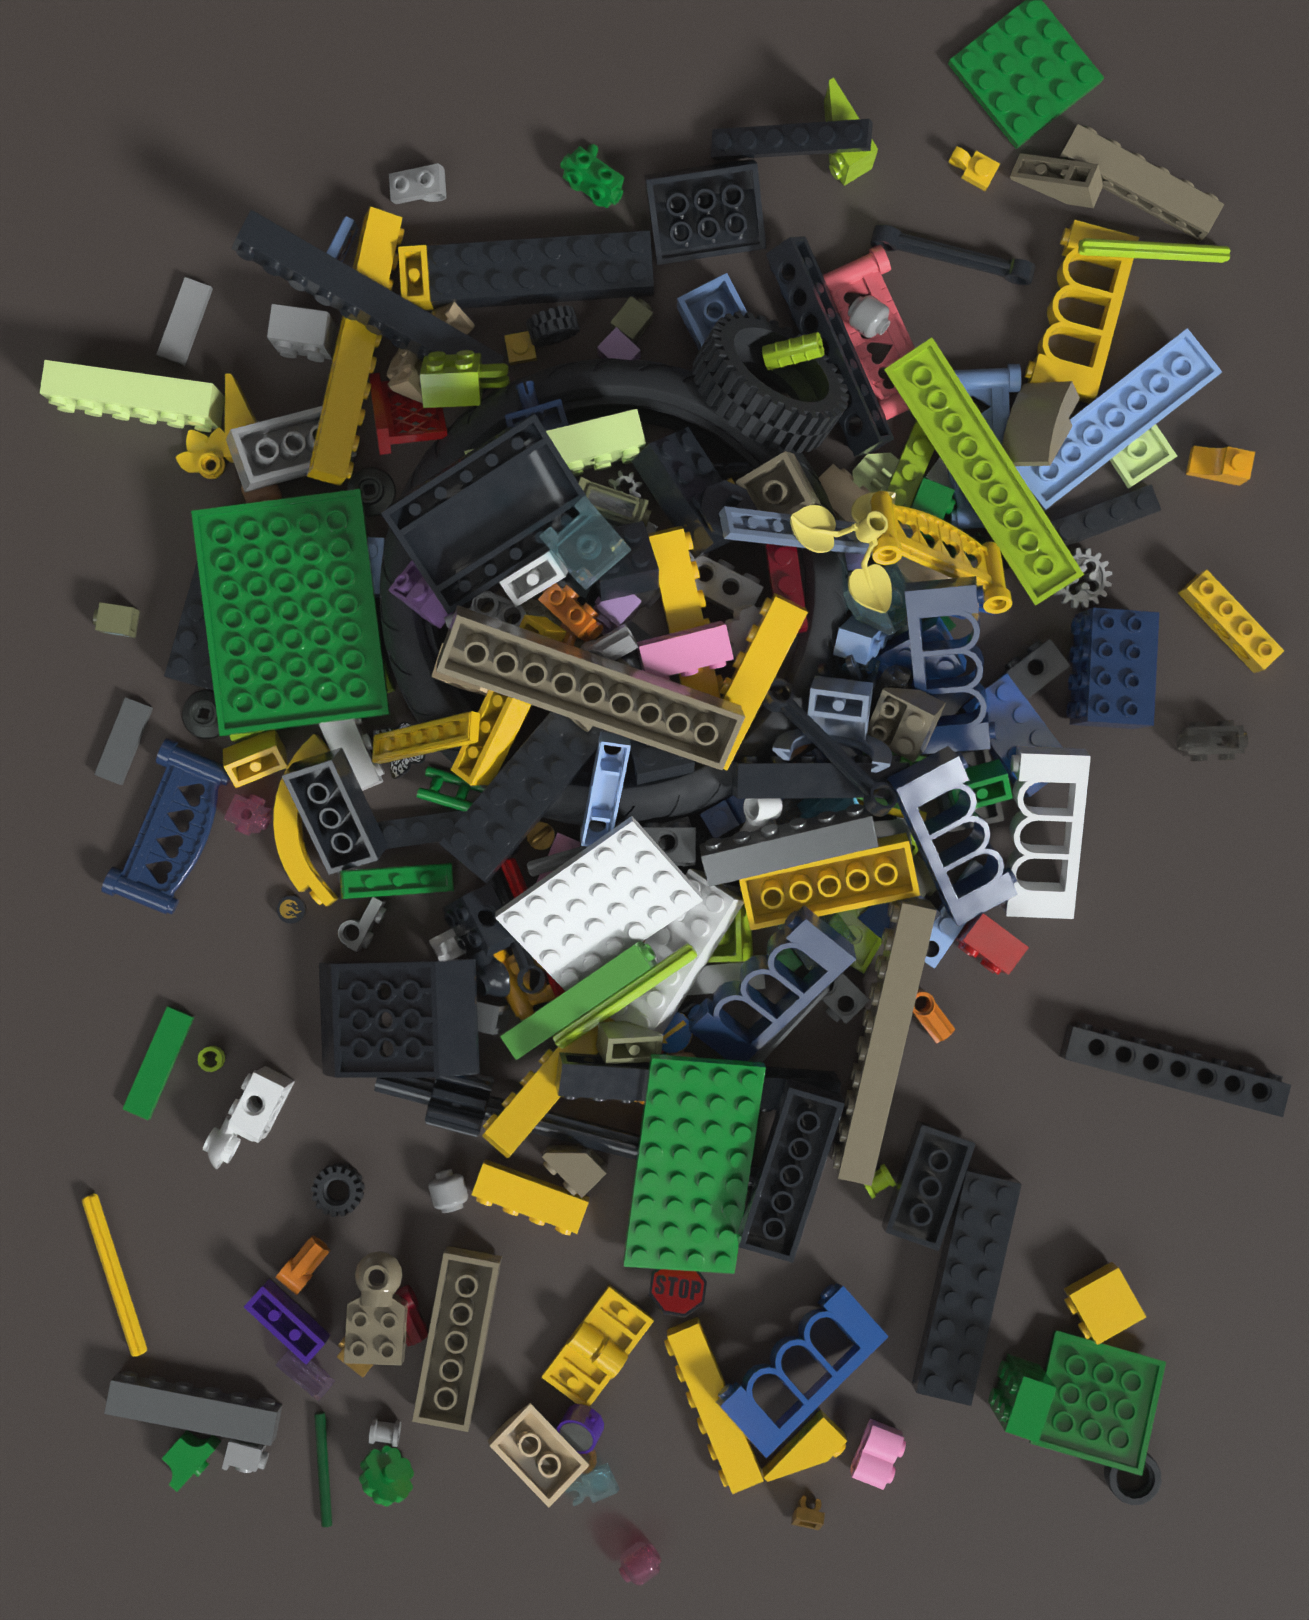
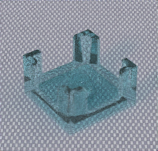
[539,496,631,590]

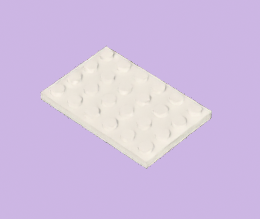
[495,816,703,991]

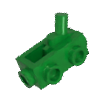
[560,144,624,208]

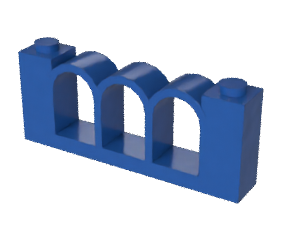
[716,1283,888,1458]

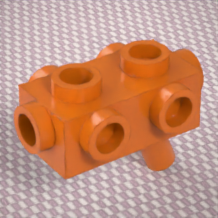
[538,583,603,646]

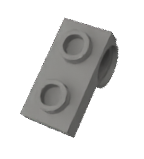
[389,163,446,204]
[338,897,387,952]

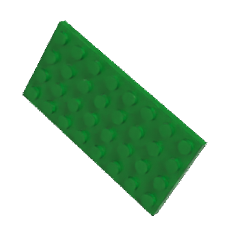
[623,1054,766,1274]

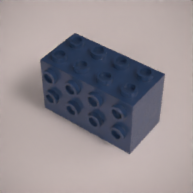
[1066,608,1159,729]

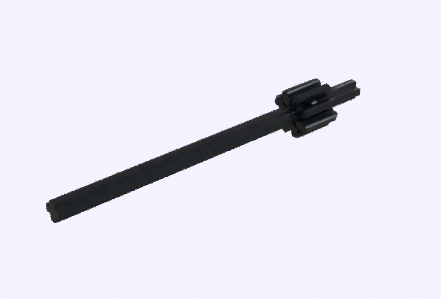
[374,1073,759,1190]

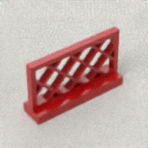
[369,373,447,455]

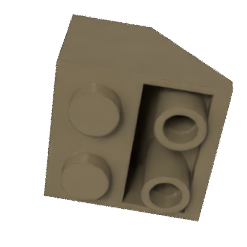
[867,688,946,763]
[542,1144,608,1197]

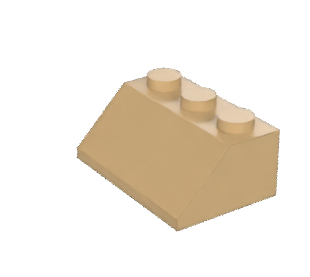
[487,1403,589,1508]

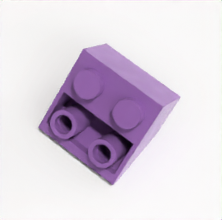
[389,561,454,628]

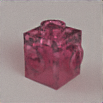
[224,794,272,836]

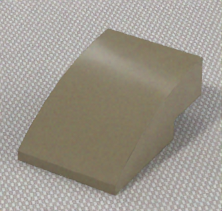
[1002,381,1080,466]

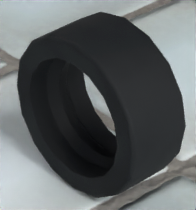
[1104,1453,1162,1505]

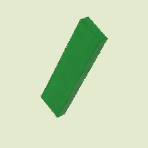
[340,863,454,899]
[123,1006,195,1120]

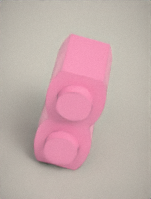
[850,1419,906,1490]

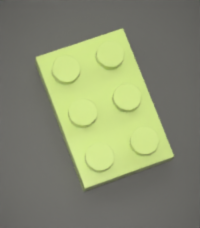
[1110,424,1177,489]

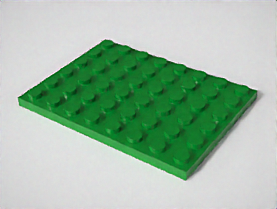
[191,489,390,736]

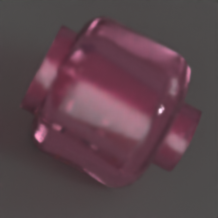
[619,1541,662,1586]

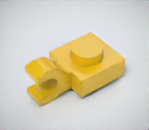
[948,146,1000,191]

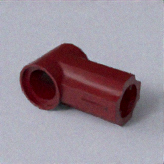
[394,1285,429,1346]

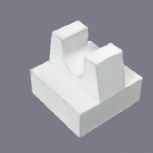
[429,928,464,961]

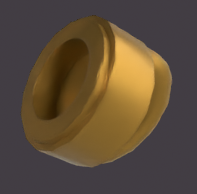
[527,822,555,850]

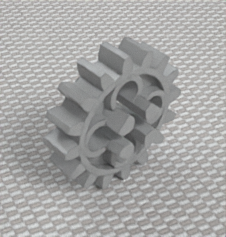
[1054,548,1112,609]

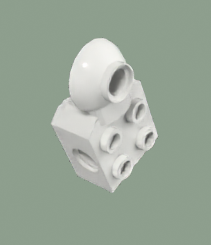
[203,1066,295,1169]

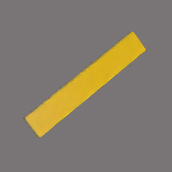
[372,711,480,764]

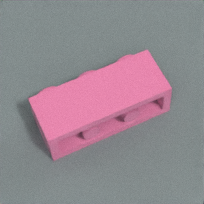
[637,621,734,680]

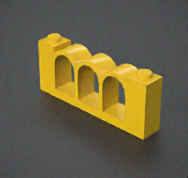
[1025,220,1139,404]

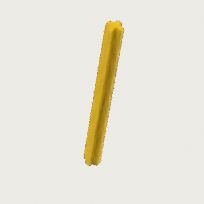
[82,1194,147,1357]

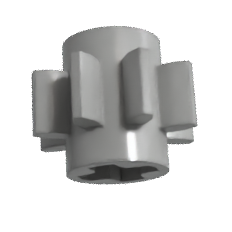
[608,471,642,508]

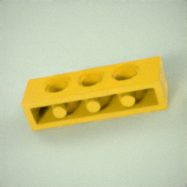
[1178,570,1284,673]

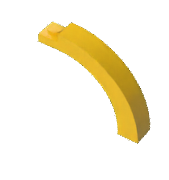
[273,734,339,906]

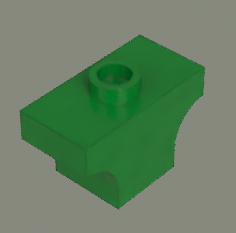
[162,1430,221,1492]

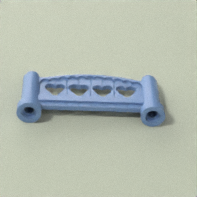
[947,364,1021,529]

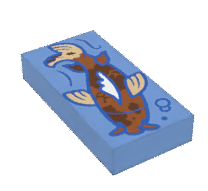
[326,217,359,262]

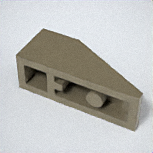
[1010,153,1103,208]

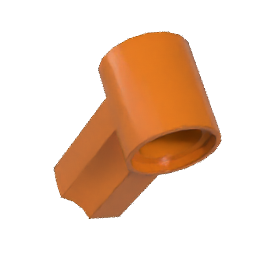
[913,989,956,1044]
[275,1235,331,1295]

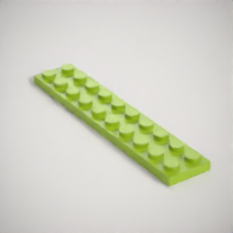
[884,337,1084,606]

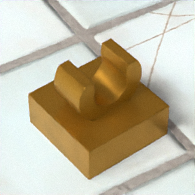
[791,1496,825,1530]

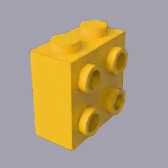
[1064,1262,1146,1345]

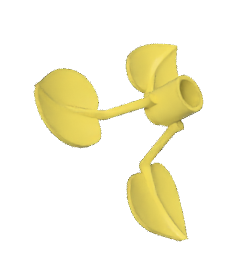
[790,491,895,613]

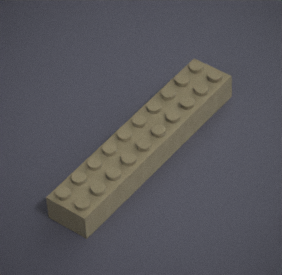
[436,605,745,771]
[831,897,937,1186]

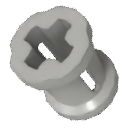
[369,1418,401,1447]

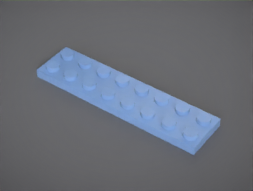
[1015,328,1222,511]

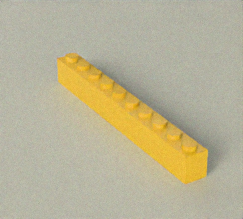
[307,206,404,486]

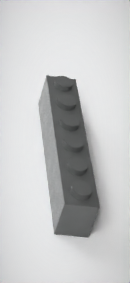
[699,804,878,887]
[104,1371,283,1446]

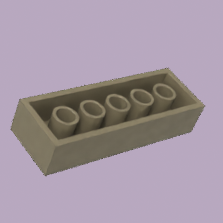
[412,1246,502,1432]

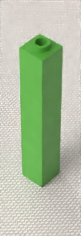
[500,941,657,1060]

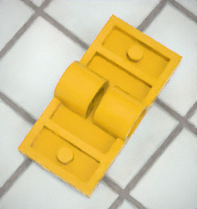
[542,1285,654,1406]

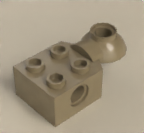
[344,1251,408,1365]

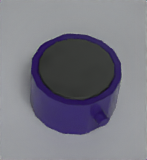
[557,1404,604,1454]

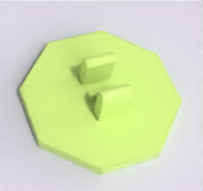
[852,453,899,492]

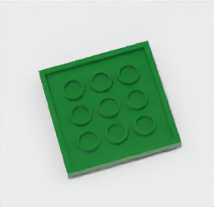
[948,0,1104,149]
[1028,1330,1166,1476]

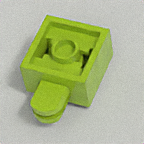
[420,350,510,408]

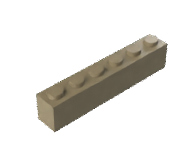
[1059,124,1224,242]

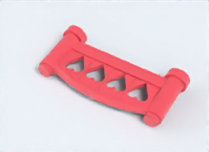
[823,245,915,420]

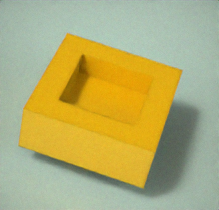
[504,331,537,365]

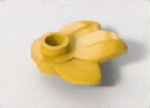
[176,428,225,479]

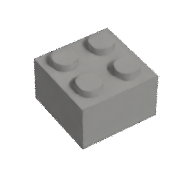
[267,304,337,362]

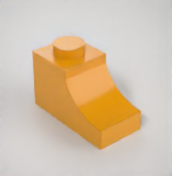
[1186,445,1255,486]

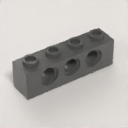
[580,822,696,866]

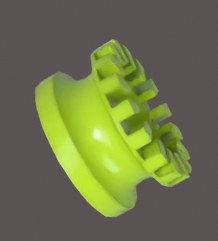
[198,1046,226,1072]

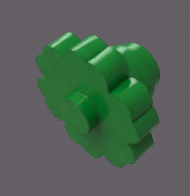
[359,1446,414,1507]

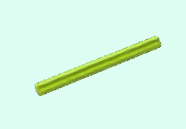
[1078,238,1230,263]
[553,943,698,1049]

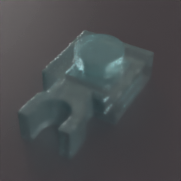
[566,1463,620,1506]

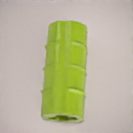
[762,332,824,370]

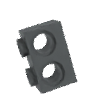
[821,973,869,1024]

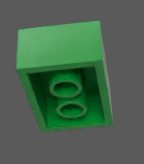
[988,1354,1057,1443]

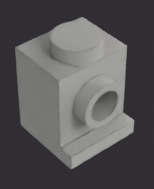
[222,1438,269,1473]

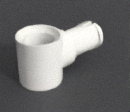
[739,798,782,832]

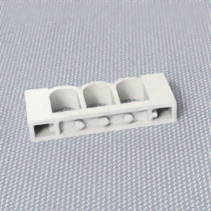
[999,746,1091,919]

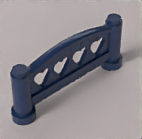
[101,738,230,914]

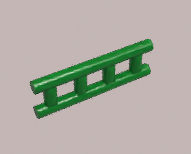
[417,766,485,812]

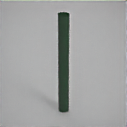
[314,1411,333,1527]

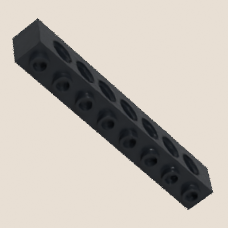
[766,236,894,457]
[1059,1021,1291,1117]

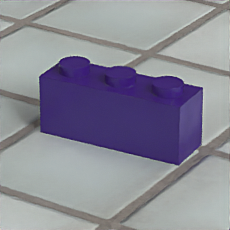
[244,1279,331,1364]

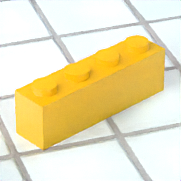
[471,1159,590,1235]

